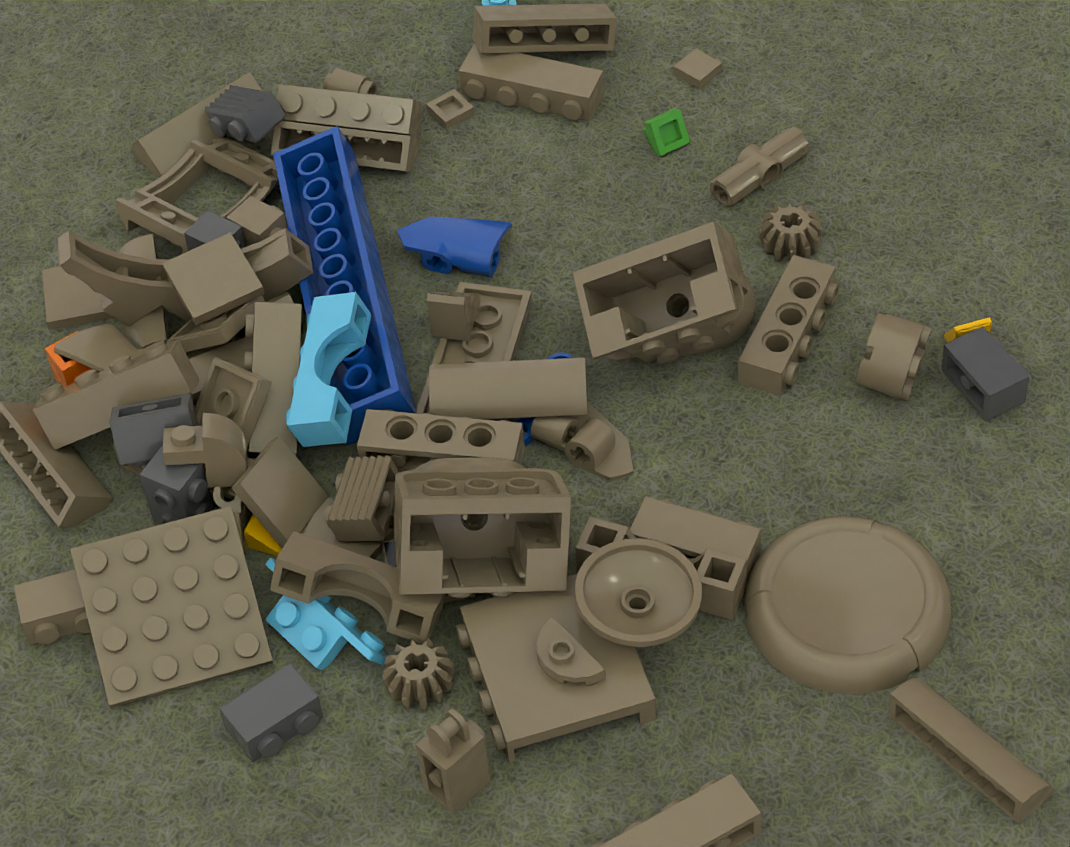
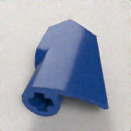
[397,217,512,278]

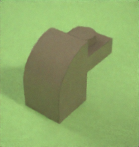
[163,413,248,488]

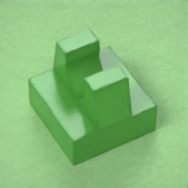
[643,108,690,156]

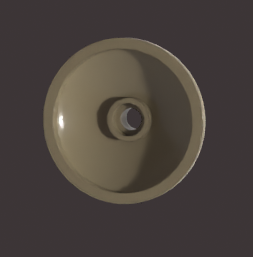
[575,538,702,647]

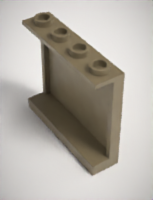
[455,574,657,763]

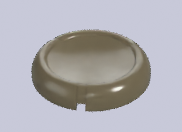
[743,516,952,694]

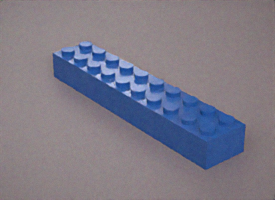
[273,126,417,445]

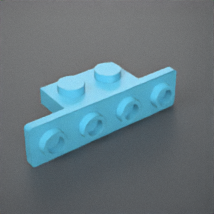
[265,558,388,670]

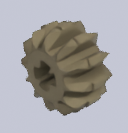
[759,202,822,262]
[382,637,455,711]

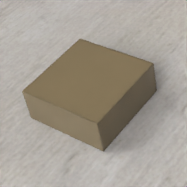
[674,48,722,88]
[426,89,475,130]

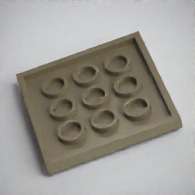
[70,506,273,708]

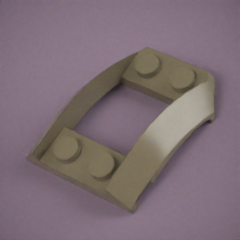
[115,138,278,254]

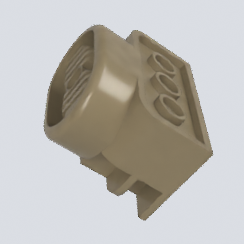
[573,222,755,363]
[394,457,571,598]

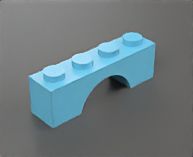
[286,292,371,447]

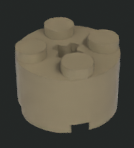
[855,312,932,401]

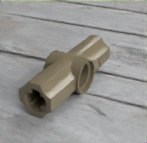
[710,126,809,206]

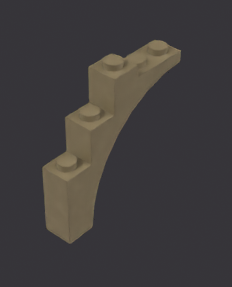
[58,228,313,327]

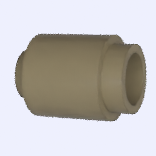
[323,68,377,95]

